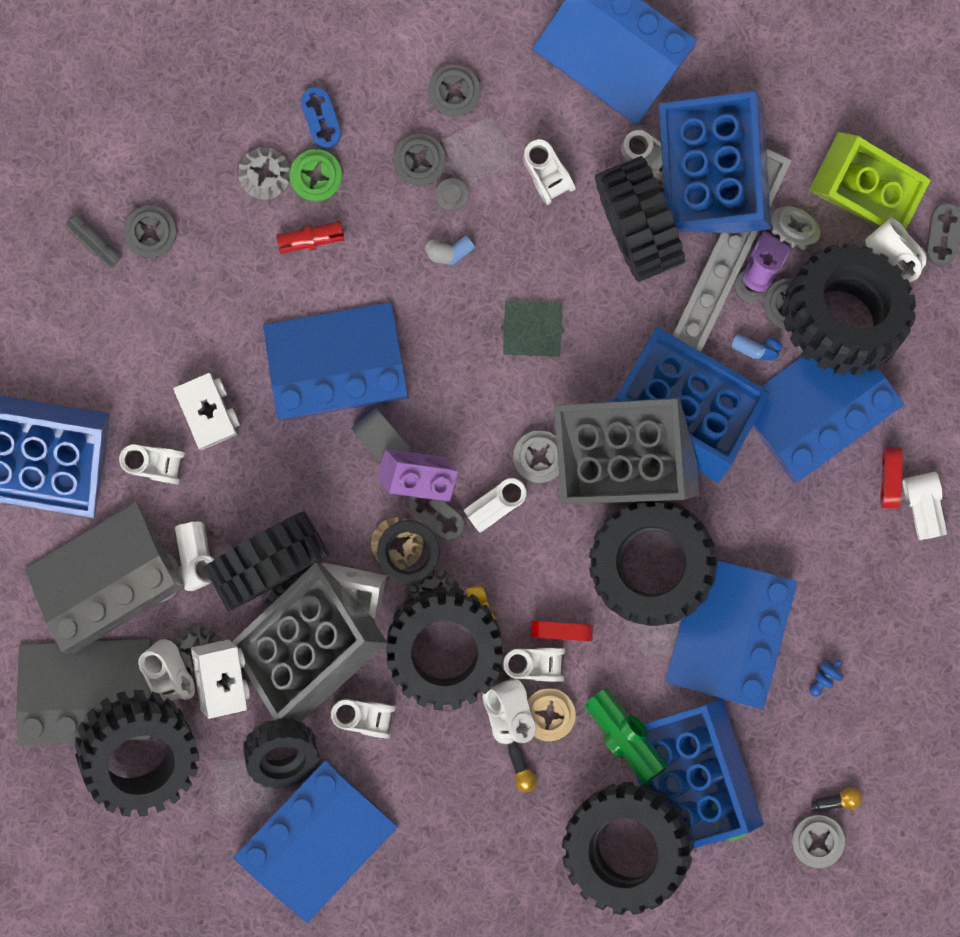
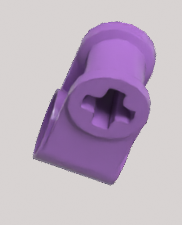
[743,230,791,292]

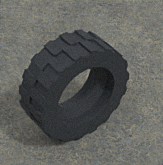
[243,718,319,789]

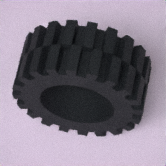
[594,156,685,282]
[203,511,330,611]
[386,587,503,711]
[74,690,200,817]

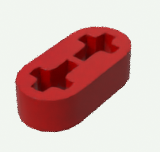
[880,446,903,509]
[530,621,594,641]

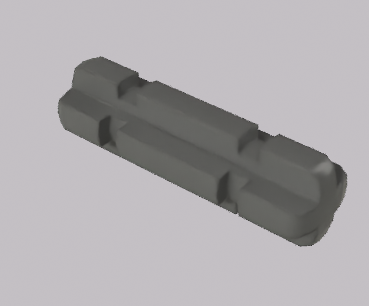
[65,214,121,268]

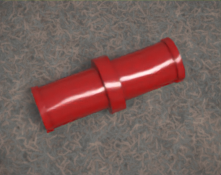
[276,220,345,255]

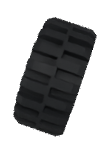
[782,243,916,375]
[589,500,717,626]
[562,782,694,915]

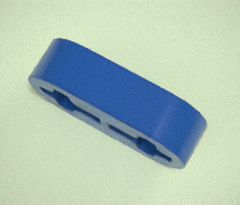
[301,87,341,149]

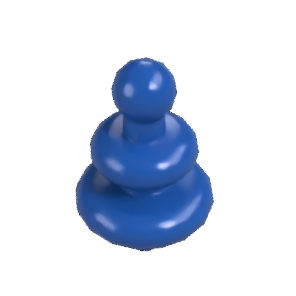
[810,659,844,697]

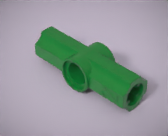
[584,688,668,785]

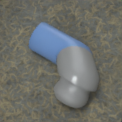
[425,235,476,265]

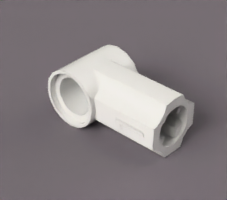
[903,471,947,540]
[464,478,527,533]
[175,521,214,591]

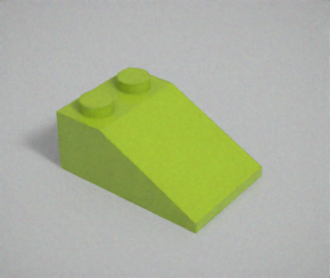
[809,132,931,229]

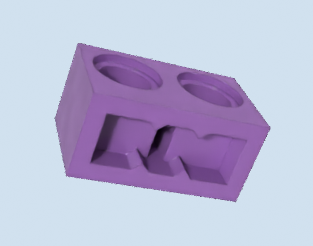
[377,448,458,501]

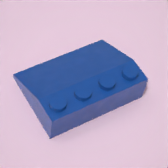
[532,0,697,126]
[659,91,771,233]
[263,302,409,421]
[613,327,770,483]
[752,356,905,483]
[0,395,110,518]
[665,560,798,710]
[636,699,764,848]
[233,759,398,923]

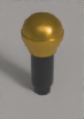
[508,742,537,793]
[811,787,862,811]

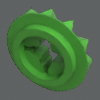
[290,149,342,202]

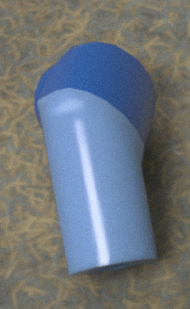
[732,334,782,361]

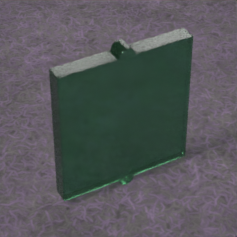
[501,301,564,357]

